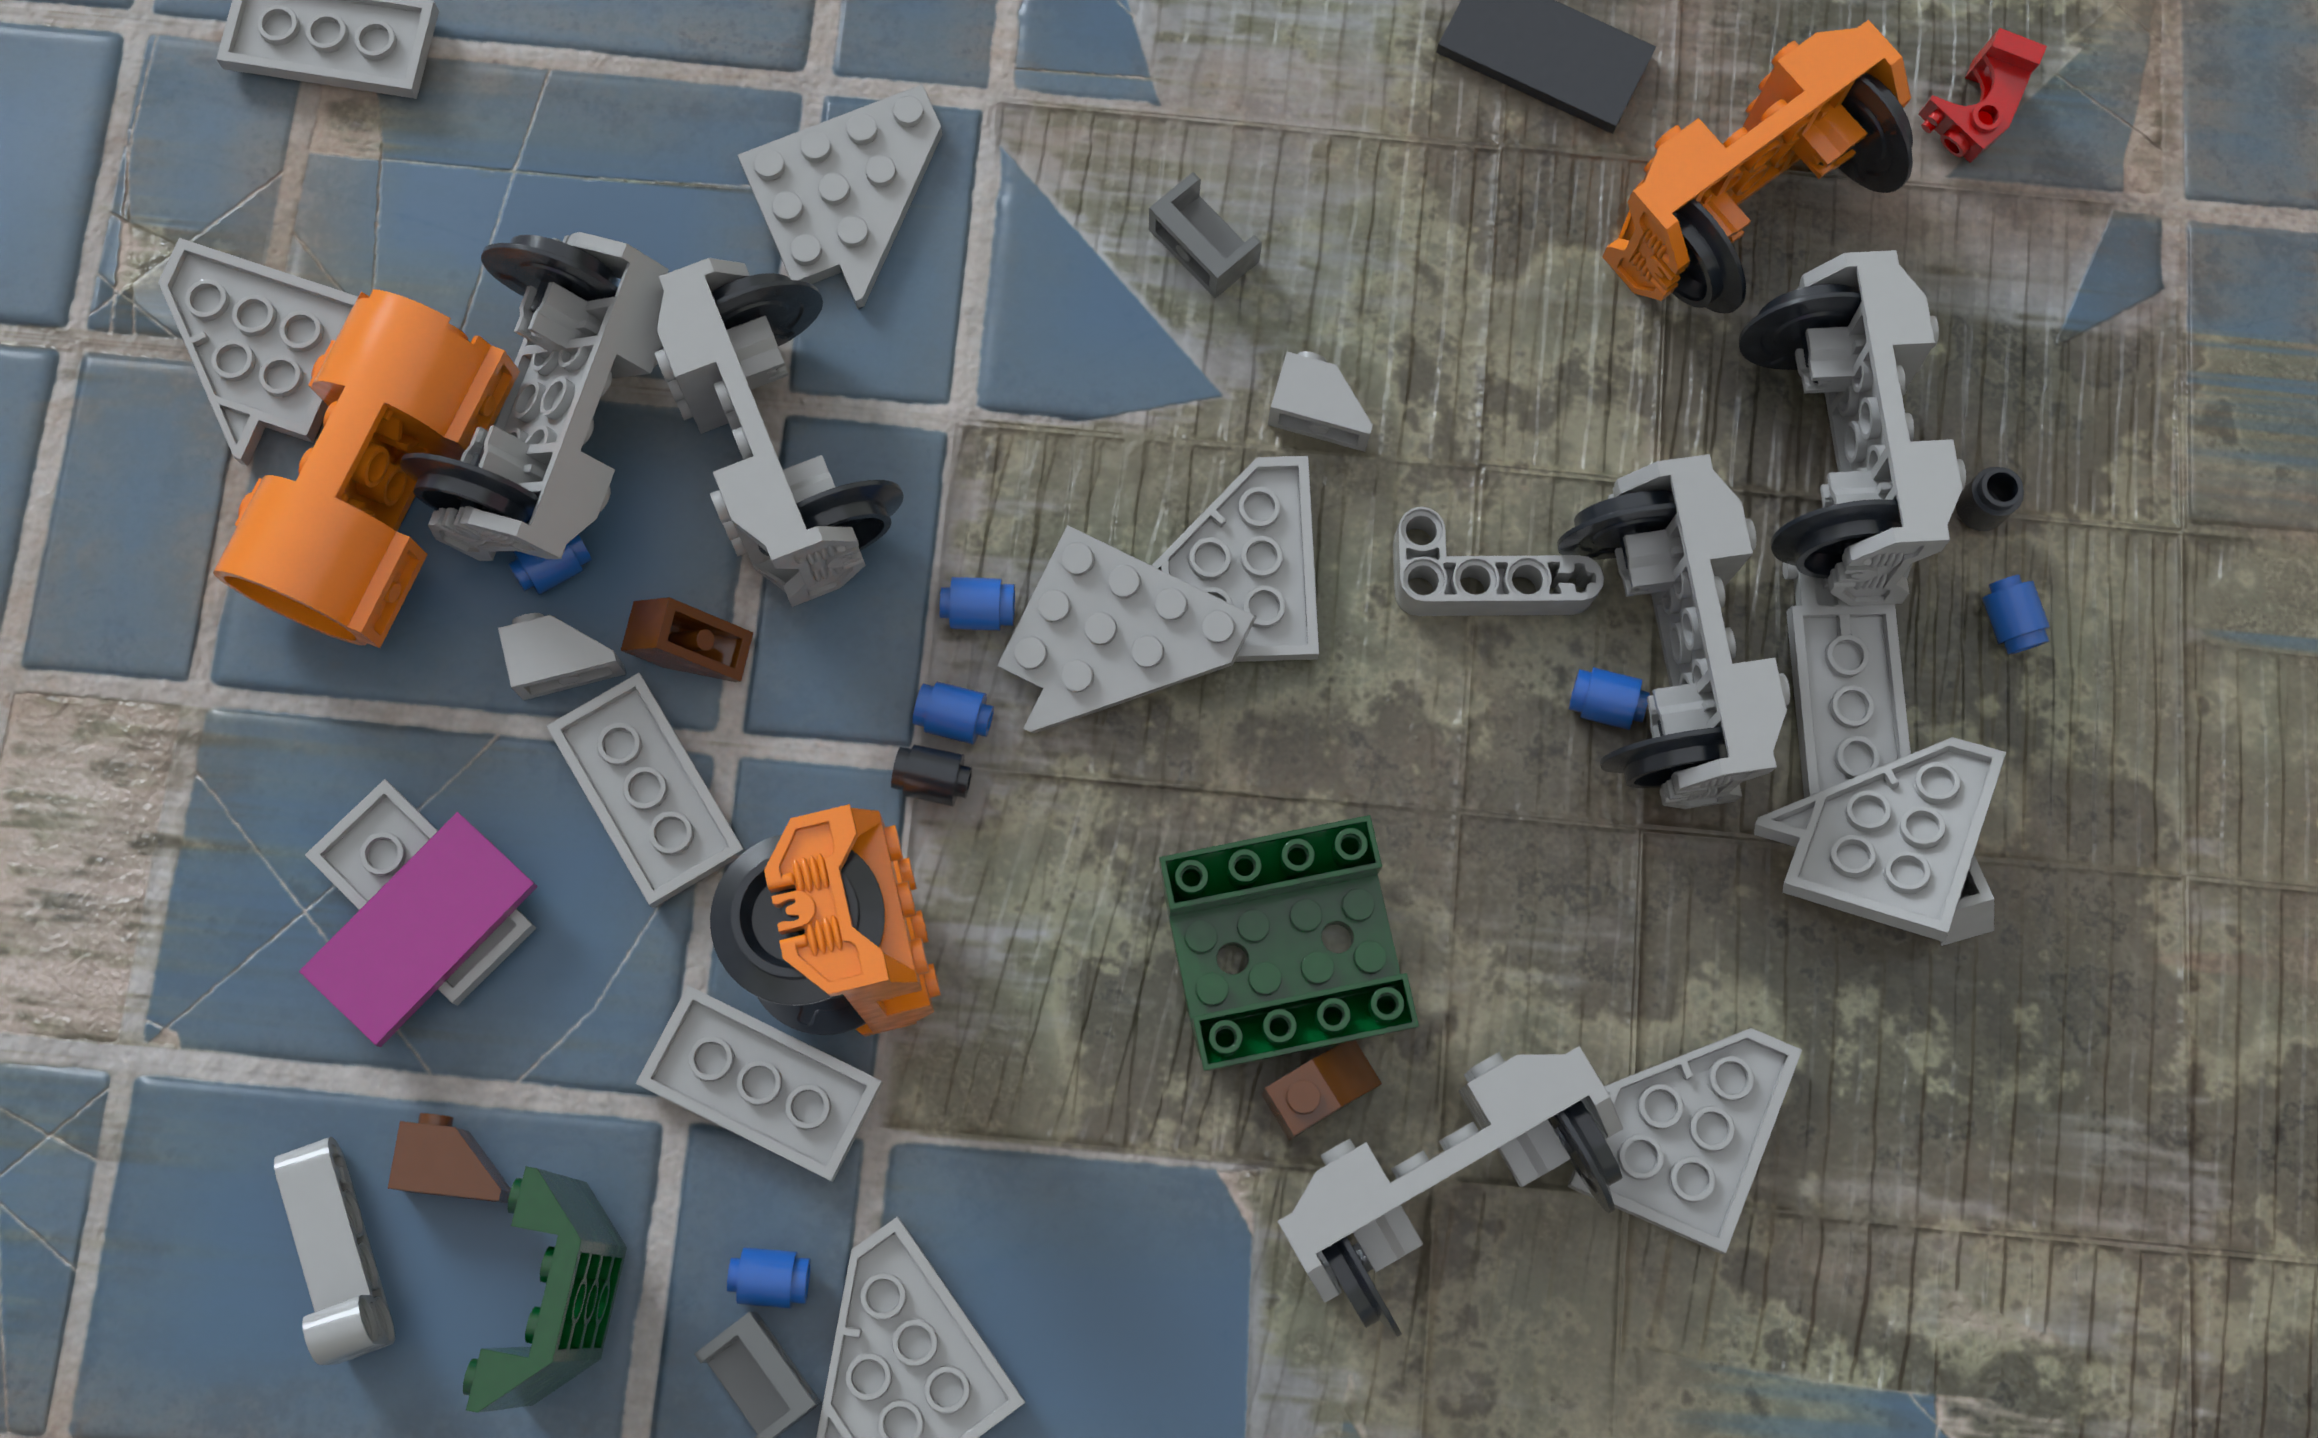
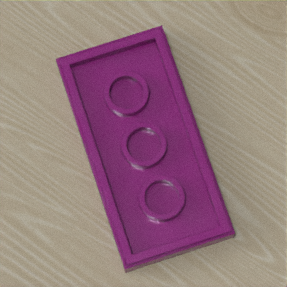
[299,812,538,1047]

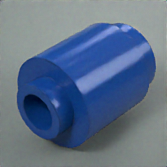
[508,535,592,595]
[1982,575,2050,655]
[940,577,1015,631]
[1569,667,1650,730]
[913,681,994,745]
[727,1247,811,1309]

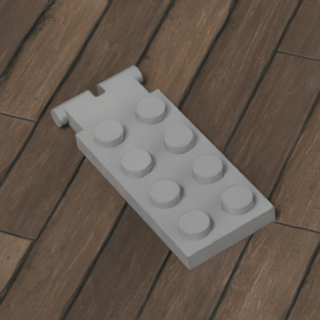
[1782,562,1911,798]

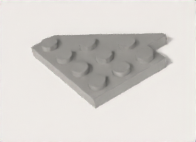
[738,84,942,309]
[158,238,358,466]
[1151,456,1319,662]
[997,525,1256,734]
[1754,737,2006,943]
[1567,1028,1802,1254]
[816,1216,1026,1438]

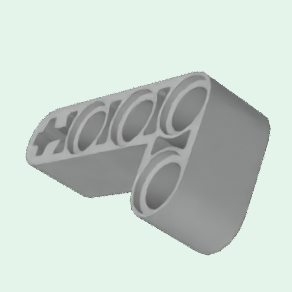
[1393,507,1604,616]
[274,1136,395,1365]

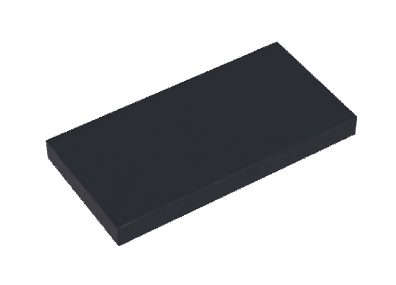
[1436,0,1656,134]

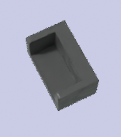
[1148,172,1262,298]
[694,1312,822,1438]

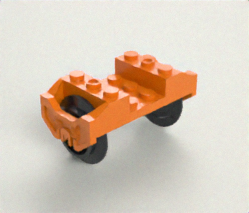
[1602,19,1913,314]
[710,804,941,1037]

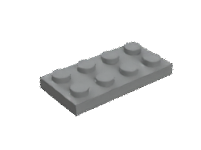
[216,0,439,99]
[546,673,745,908]
[305,779,536,1006]
[635,985,883,1182]

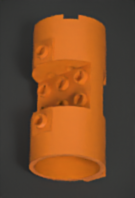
[213,289,520,648]

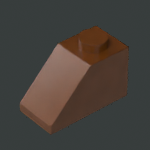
[621,597,754,682]
[1261,1041,1382,1141]
[388,1113,511,1203]

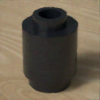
[1956,467,2024,531]
[891,744,972,806]

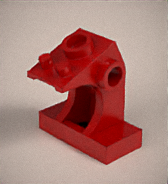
[1918,28,2047,163]

